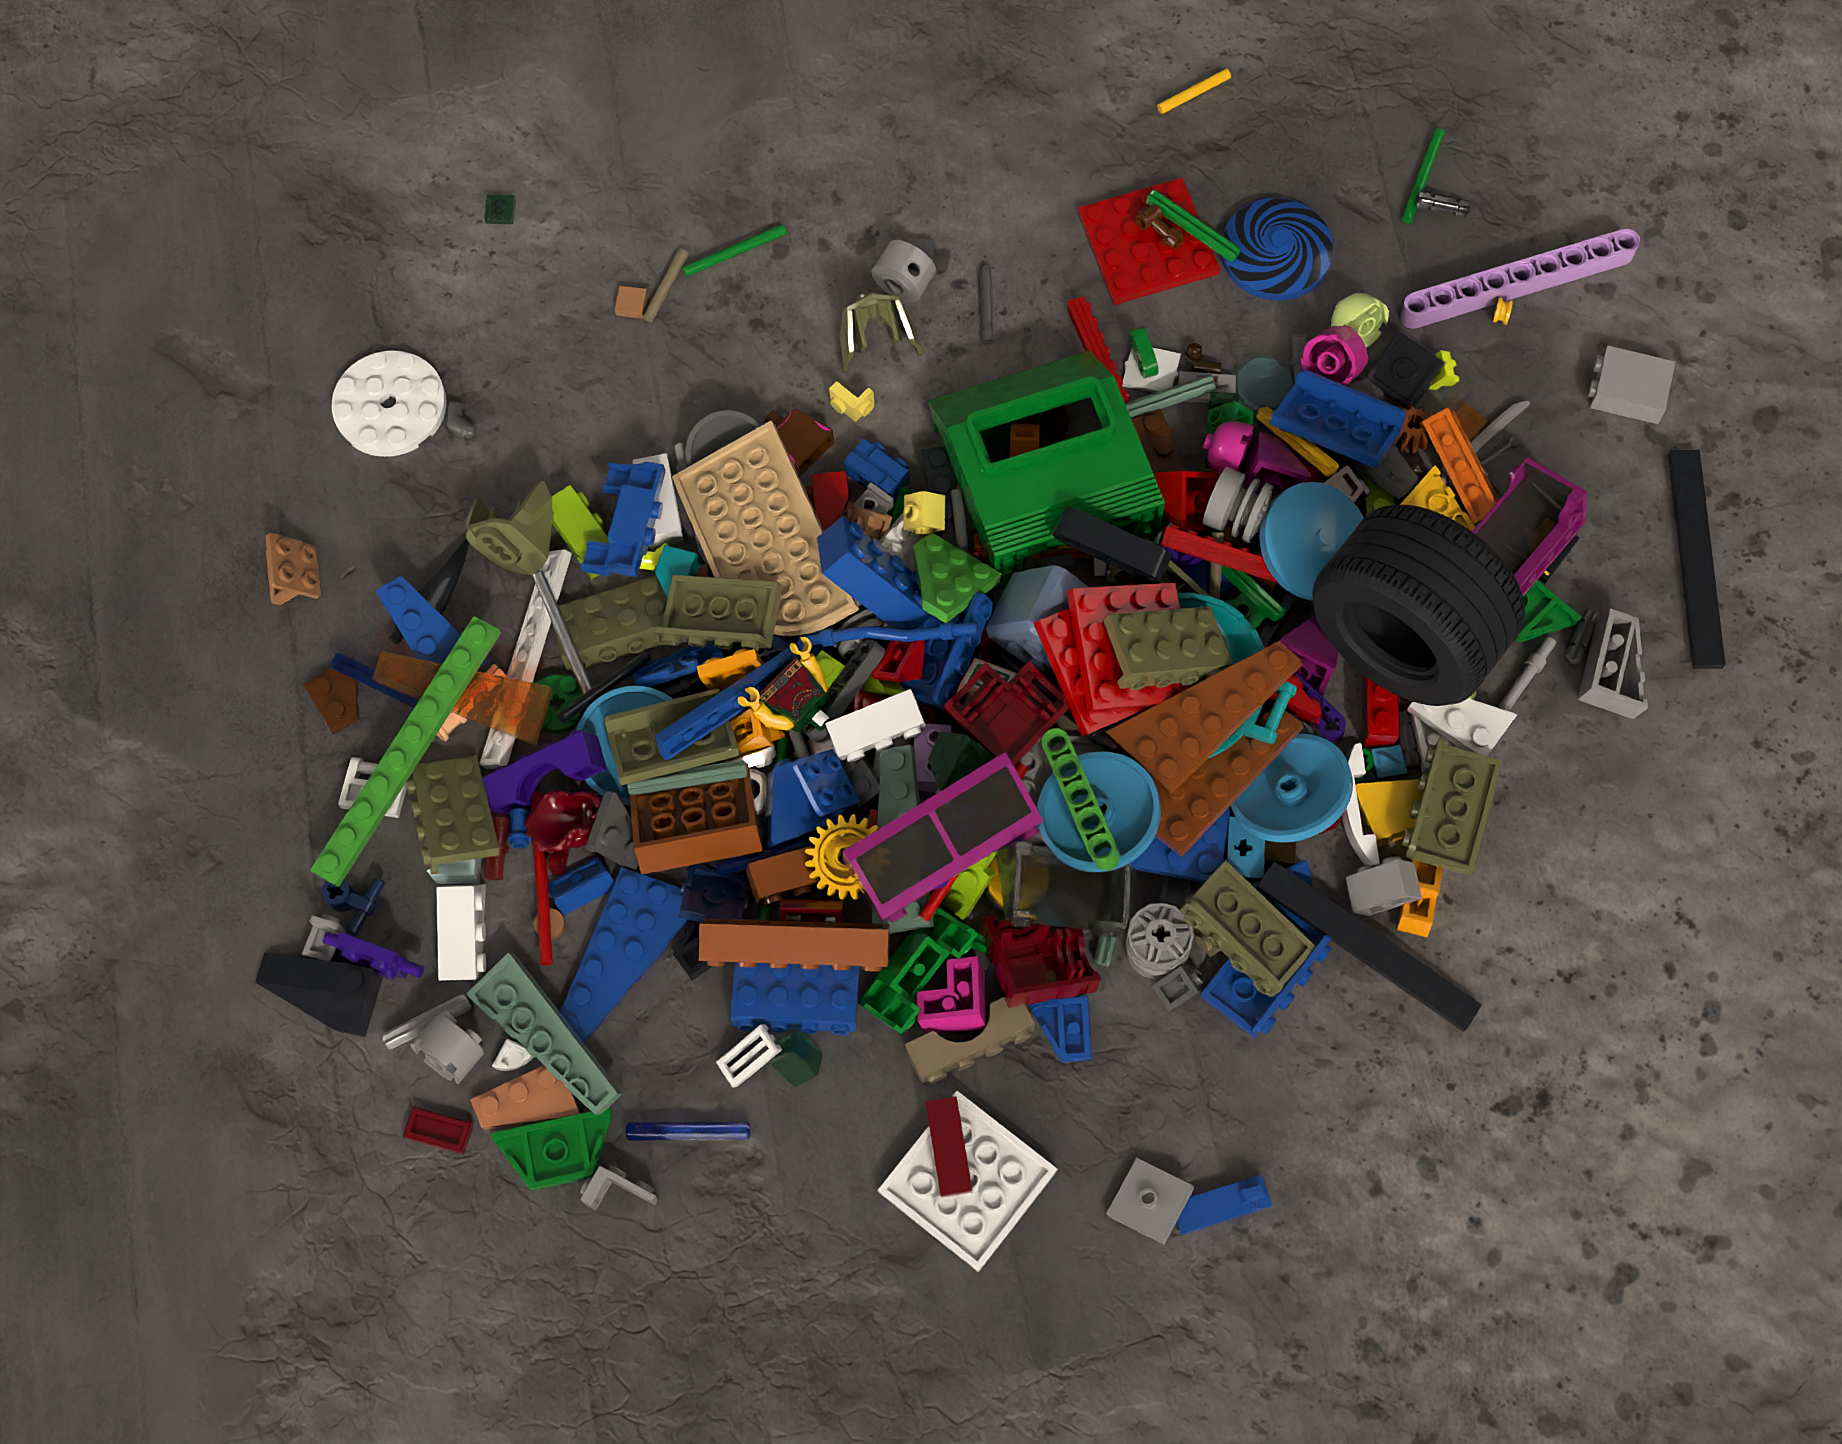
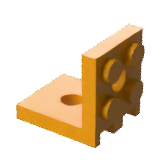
[696,649,786,741]

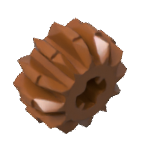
[1394,403,1433,454]

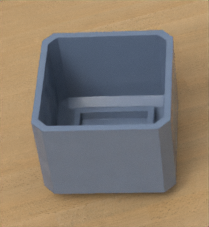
[986,565,1089,676]

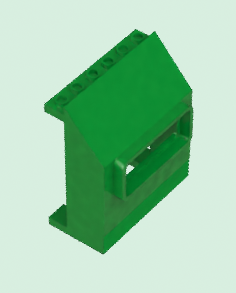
[928,350,1165,591]

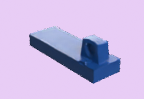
[1176,1175,1272,1236]

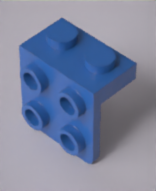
[792,749,860,820]

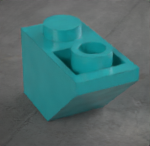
[655,545,705,598]

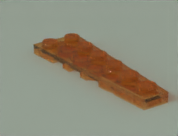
[372,651,553,745]

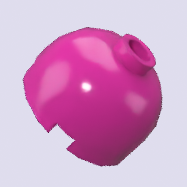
[1203,421,1254,475]

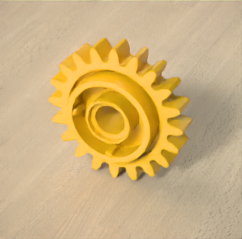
[805,814,891,900]

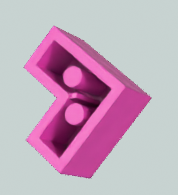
[917,956,987,1034]

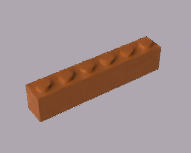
[699,918,890,971]

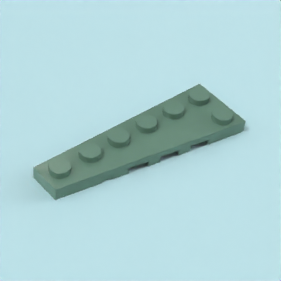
[872,744,934,934]
[466,952,623,1115]

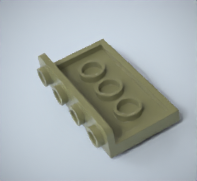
[552,575,668,673]
[654,575,783,652]
[1103,606,1233,690]
[604,689,740,786]
[1402,737,1503,877]
[406,755,499,874]
[1179,860,1316,998]

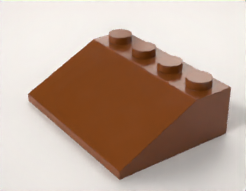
[630,764,763,875]

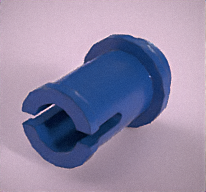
[507,808,531,849]

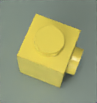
[903,491,945,538]

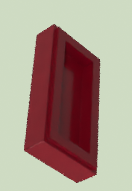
[402,1107,474,1155]

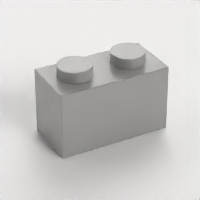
[1346,857,1422,916]

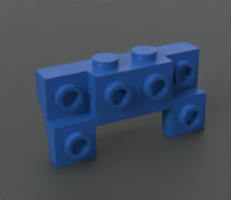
[580,461,666,577]

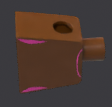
[764,409,835,477]

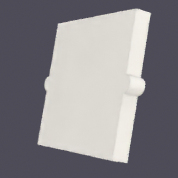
[1122,347,1181,393]

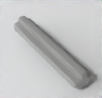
[382,994,471,1049]

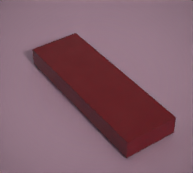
[925,1096,973,1198]

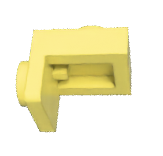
[829,381,875,422]

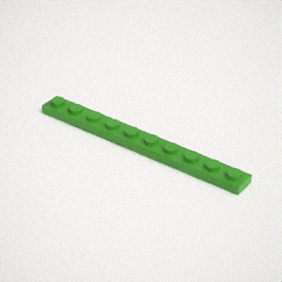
[310,616,501,888]

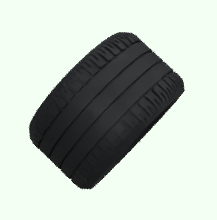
[1312,505,1525,706]

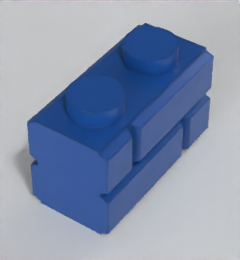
[843,438,910,500]

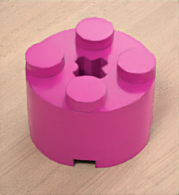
[1301,325,1368,386]

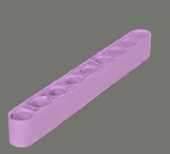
[1400,229,1640,329]

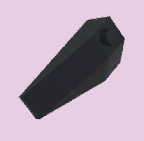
[255,953,383,1037]

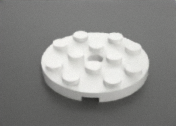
[332,351,447,457]

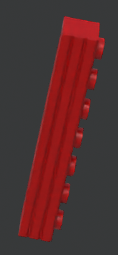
[1067,296,1130,403]
[1158,524,1279,584]

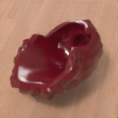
[525,790,602,854]

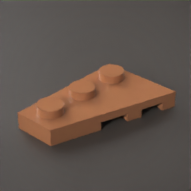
[470,1065,581,1130]

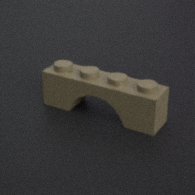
[905,996,1035,1084]

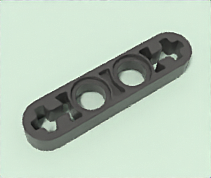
[802,639,885,742]

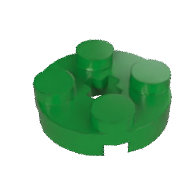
[527,675,586,734]

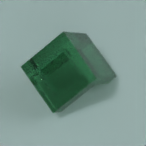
[770,1030,823,1087]

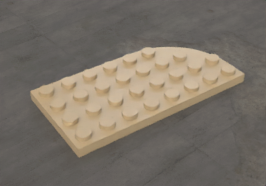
[671,421,859,636]

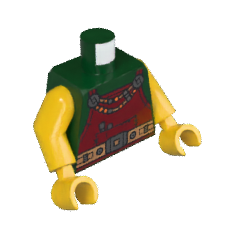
[738,637,832,732]

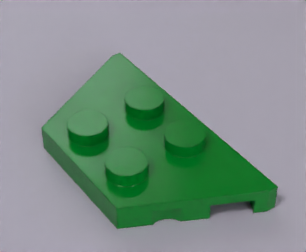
[1492,544,1582,643]
[491,1107,613,1191]

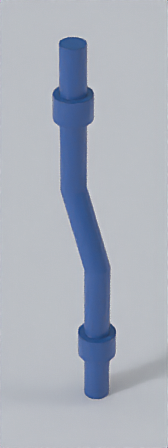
[798,621,979,647]

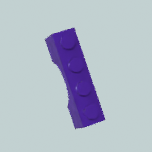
[483,730,607,816]

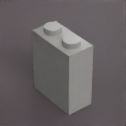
[1588,345,1676,424]

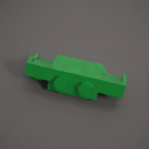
[857,907,978,1034]

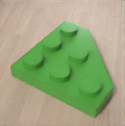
[912,532,1002,623]

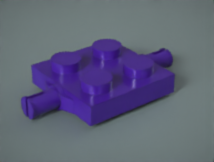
[323,931,424,980]

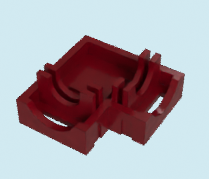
[943,661,1070,772]
[980,907,1101,1008]

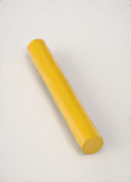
[1157,68,1231,114]

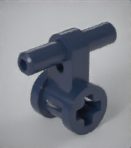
[321,878,385,936]

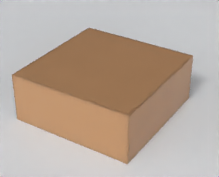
[615,286,648,319]

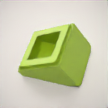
[865,672,906,697]

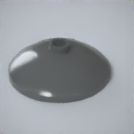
[685,410,762,467]

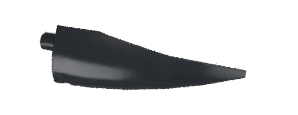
[389,538,469,644]

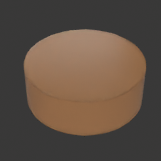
[533,908,566,940]

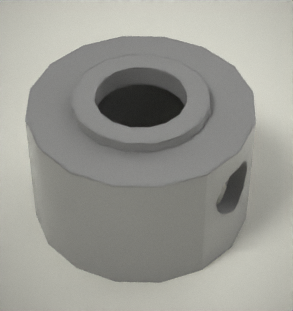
[871,240,936,303]

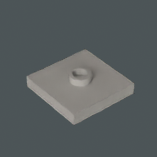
[1106,1158,1194,1245]

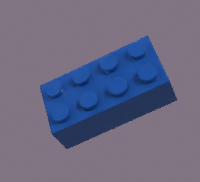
[817,516,931,630]

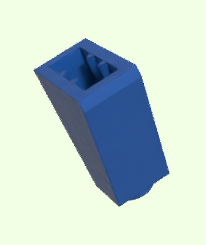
[764,758,827,852]

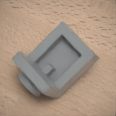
[302,914,347,962]

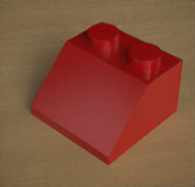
[1154,471,1218,532]

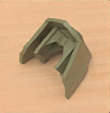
[839,291,923,373]
[465,480,554,575]

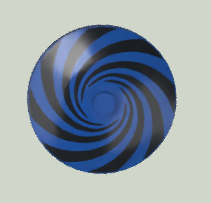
[1221,198,1334,301]

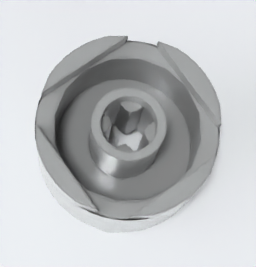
[410,1010,484,1084]

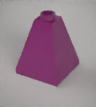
[1240,432,1311,501]
[1280,615,1338,697]

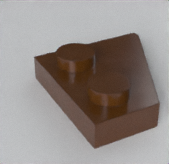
[303,656,359,735]

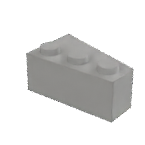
[1577,608,1648,719]

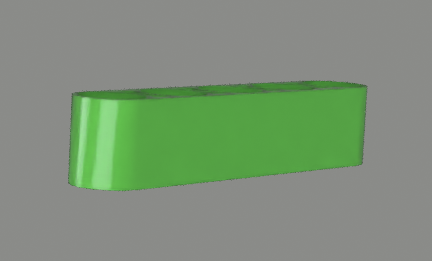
[1042,728,1121,871]

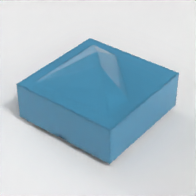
[1370,745,1407,781]

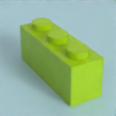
[551,485,610,579]

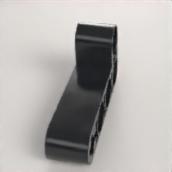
[1052,506,1172,585]

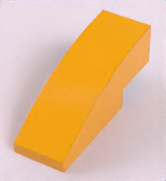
[1397,859,1443,937]

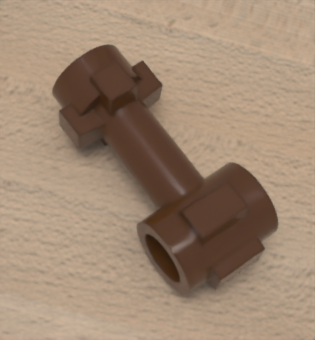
[1135,204,1185,250]

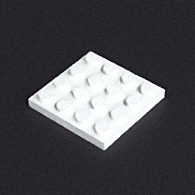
[878,1091,1057,1272]

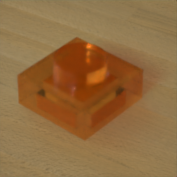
[1456,403,1488,441]

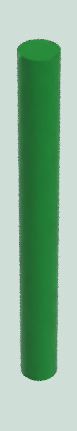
[1401,128,1445,224]
[682,224,787,277]

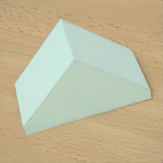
[427,858,482,884]

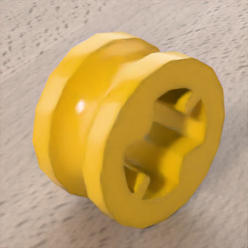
[1492,297,1513,325]

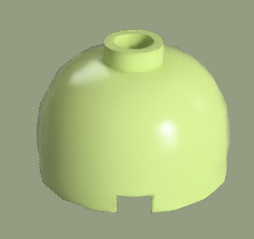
[1331,293,1389,348]

